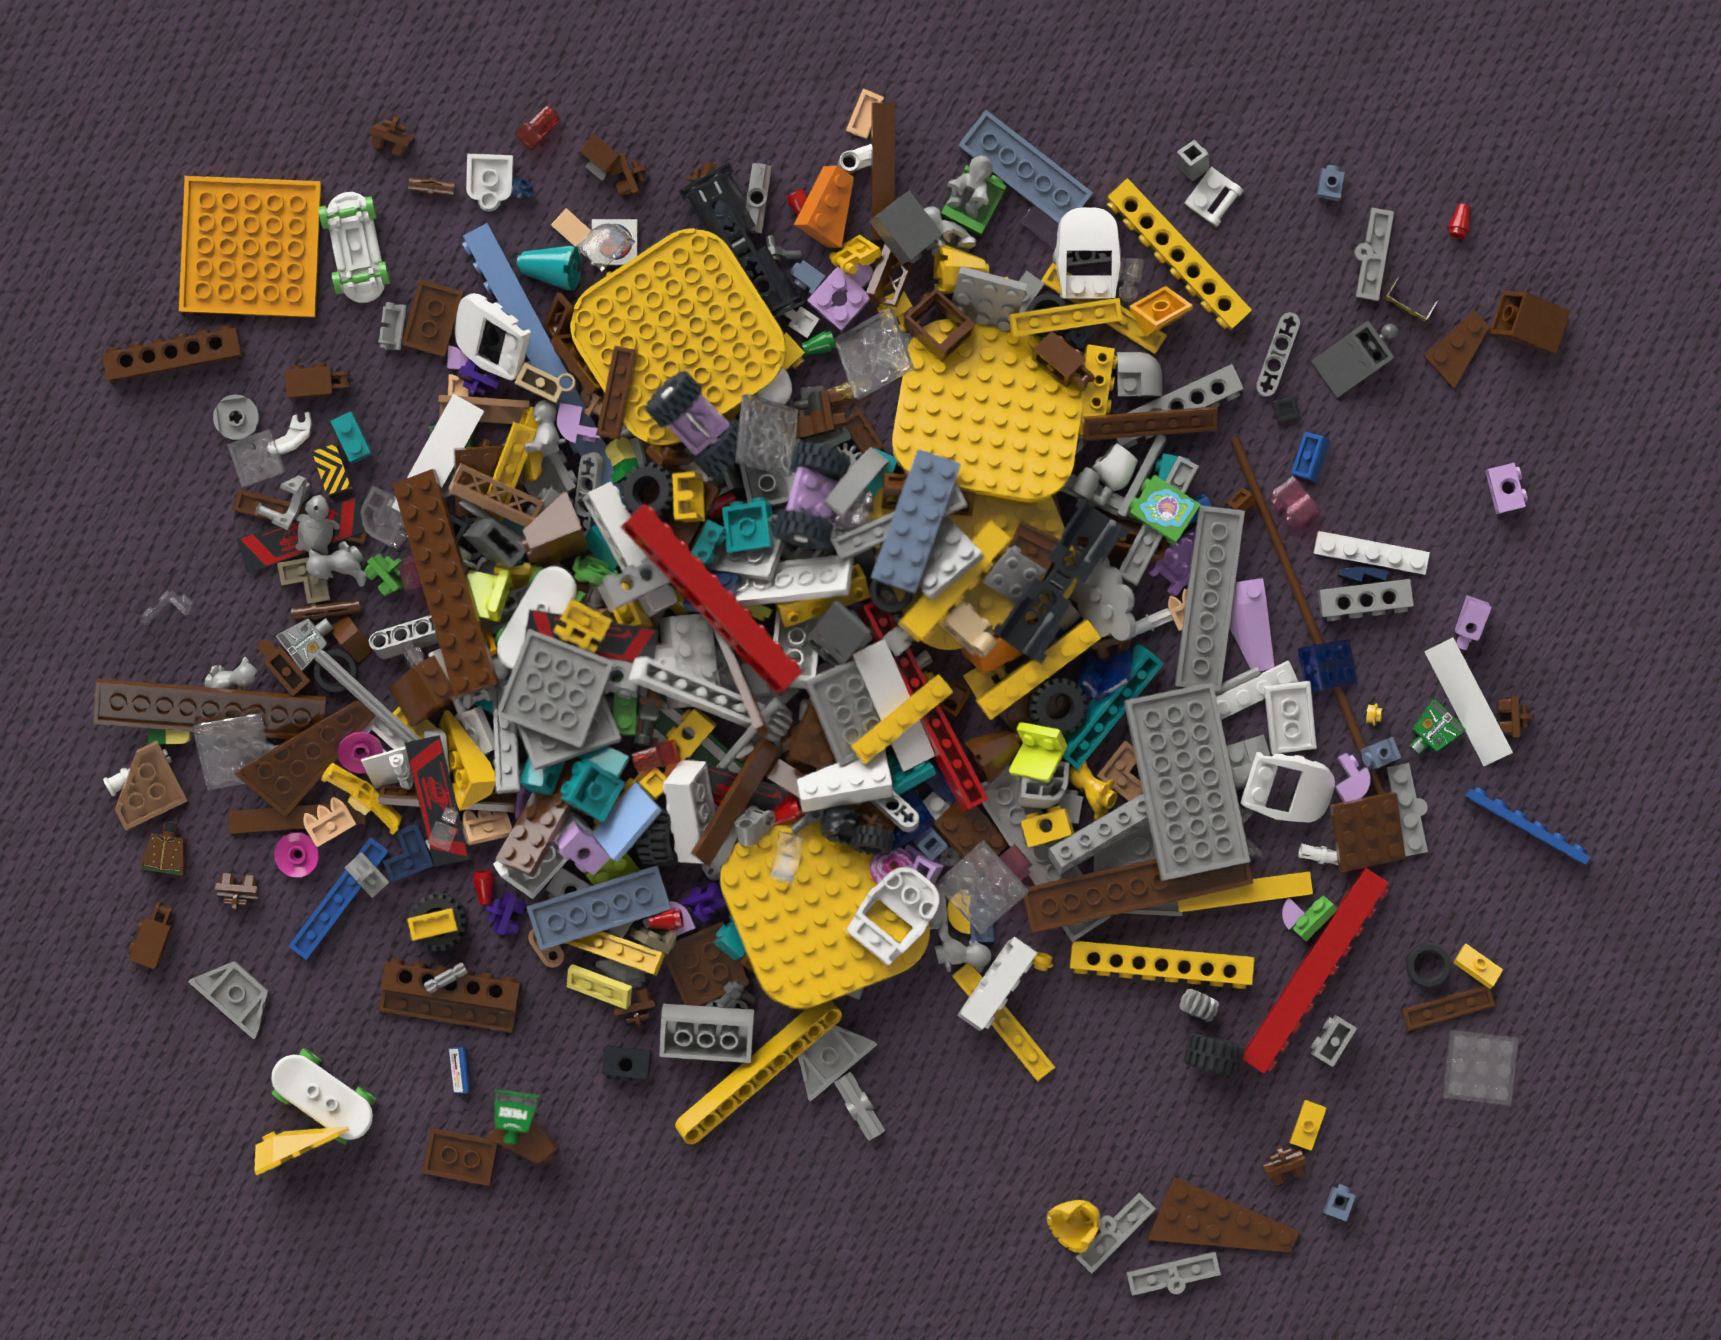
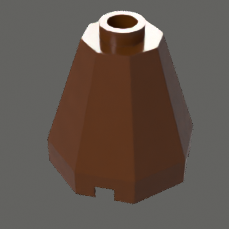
[964,729,1022,784]

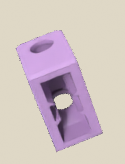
[1455,595,1491,651]

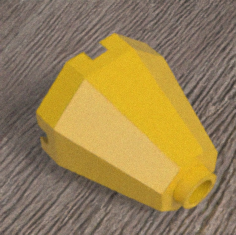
[933,245,989,294]

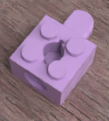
[807,264,873,333]

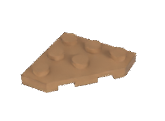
[115,741,187,831]

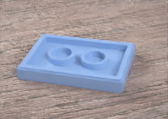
[592,782,662,862]

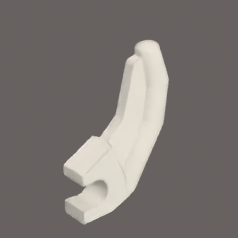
[268,412,312,454]

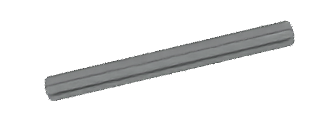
[315,650,420,742]

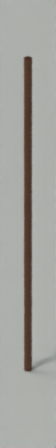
[1230,437,1385,795]

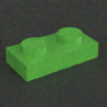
[1291,896,1338,941]

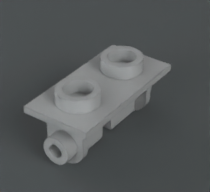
[378,302,406,350]

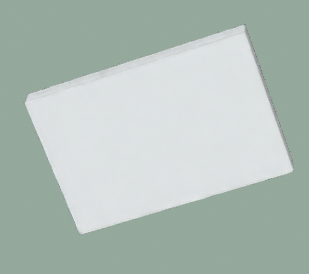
[1264,681,1317,754]

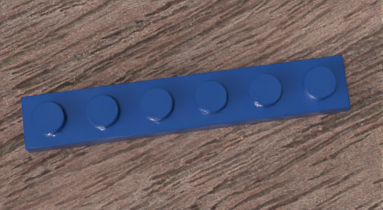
[1464,787,1590,865]
[288,837,389,960]

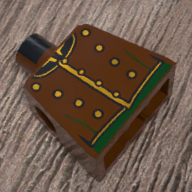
[140,822,186,876]

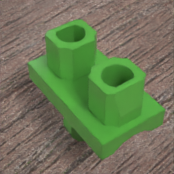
[364,553,407,596]

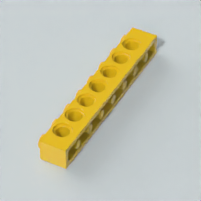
[1107,178,1252,331]
[581,708,717,851]
[1069,941,1254,989]

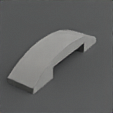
[823,447,889,517]

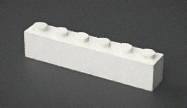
[582,482,677,618]
[629,657,765,728]

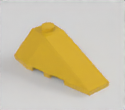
[439,710,496,811]
[255,1127,350,1175]

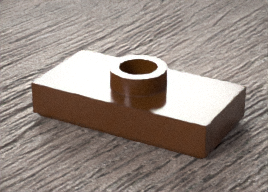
[845,409,885,455]
[645,445,692,465]

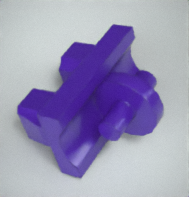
[458,359,499,397]
[682,882,727,922]
[485,892,526,935]

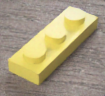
[567,964,632,1009]

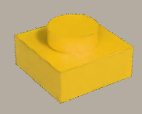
[639,767,667,800]

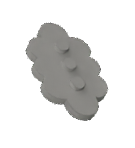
[1070,546,1136,641]

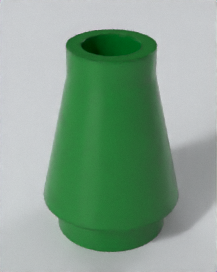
[802,330,837,356]

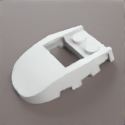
[1055,208,1121,299]
[455,293,531,380]
[1241,752,1335,822]
[846,867,939,966]

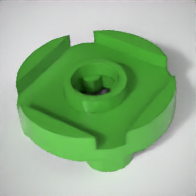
[572,556,618,587]

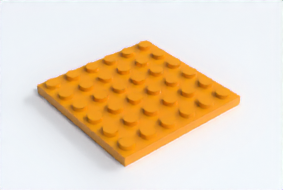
[179,176,321,318]

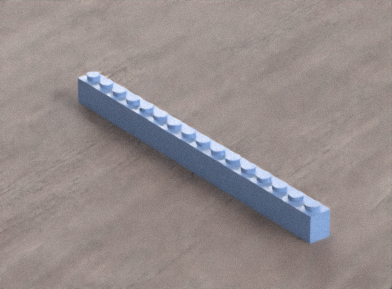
[462,223,625,506]

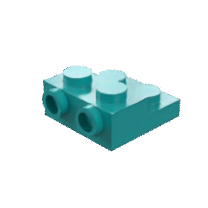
[722,498,774,554]
[691,520,726,568]
[886,753,936,795]
[561,759,625,823]

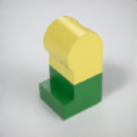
[605,437,640,483]
[148,728,193,744]

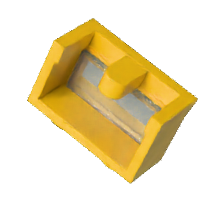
[673,472,705,523]

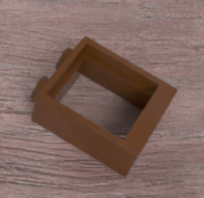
[903,288,975,362]

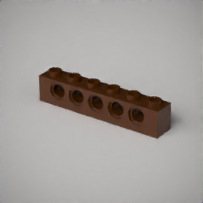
[102,325,243,382]
[381,958,521,1011]

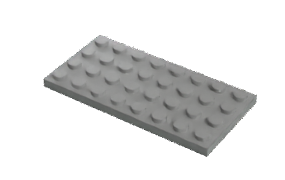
[1124,683,1250,880]

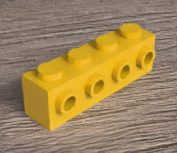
[1078,345,1117,441]
[775,564,870,628]

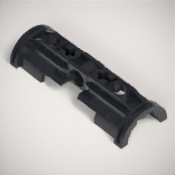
[679,163,807,319]
[992,497,1130,664]

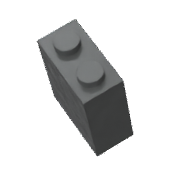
[869,190,942,265]
[462,519,527,567]

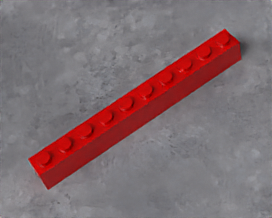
[620,504,802,695]
[857,596,988,812]
[1243,868,1389,1074]

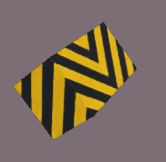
[1385,278,1438,322]
[312,443,352,496]

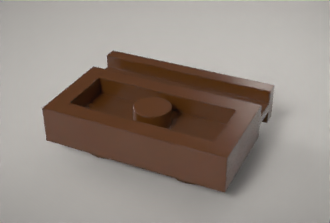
[1006,521,1060,570]

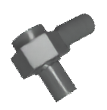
[766,235,801,264]
[790,809,825,834]
[718,980,756,1007]

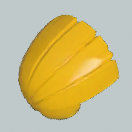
[1047,1200,1101,1253]

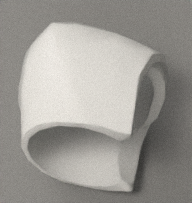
[757,367,792,406]
[1092,443,1138,491]

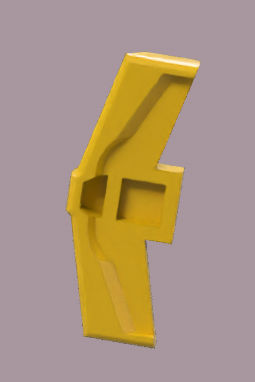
[321,763,402,835]

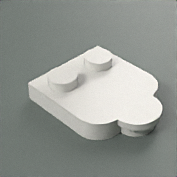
[466,154,513,212]

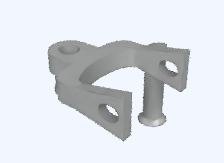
[255,475,312,530]

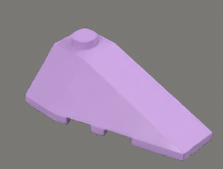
[1229,578,1275,671]

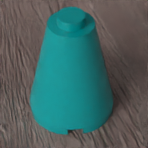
[516,246,582,291]

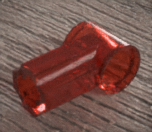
[515,105,561,151]
[632,739,681,772]

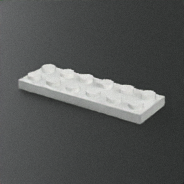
[734,555,854,606]

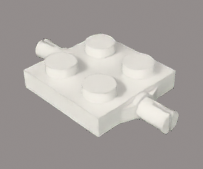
[453,698,495,758]

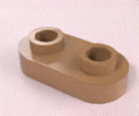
[528,929,565,967]

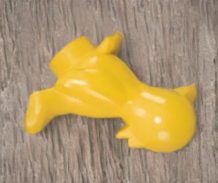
[1068,761,1117,821]

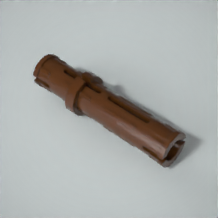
[291,599,361,622]

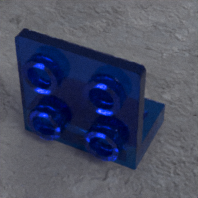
[1298,639,1358,692]
[1078,648,1134,701]
[886,787,936,851]

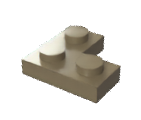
[277,558,331,604]

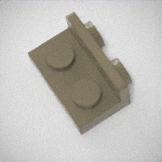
[629,927,677,954]

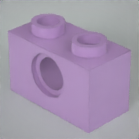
[1485,462,1528,514]
[556,821,611,875]

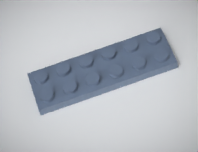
[958,110,1093,224]
[871,449,961,594]
[527,865,671,950]

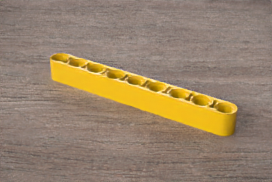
[675,1000,842,1144]

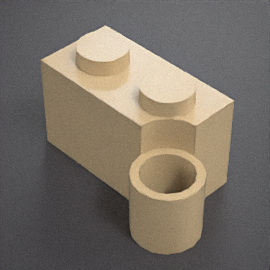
[515,363,576,405]
[939,601,997,658]

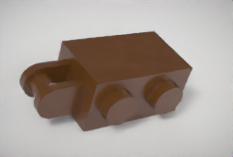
[1032,331,1095,391]
[285,363,351,399]
[258,639,313,696]
[128,902,173,969]

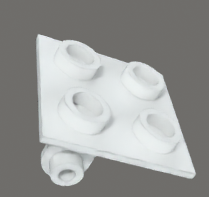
[361,747,414,790]

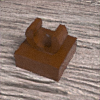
[1226,487,1257,518]

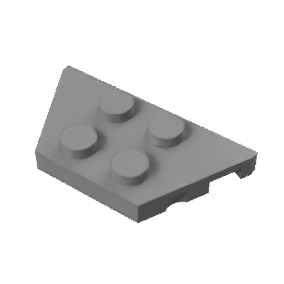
[188,961,269,1039]
[798,1025,877,1101]

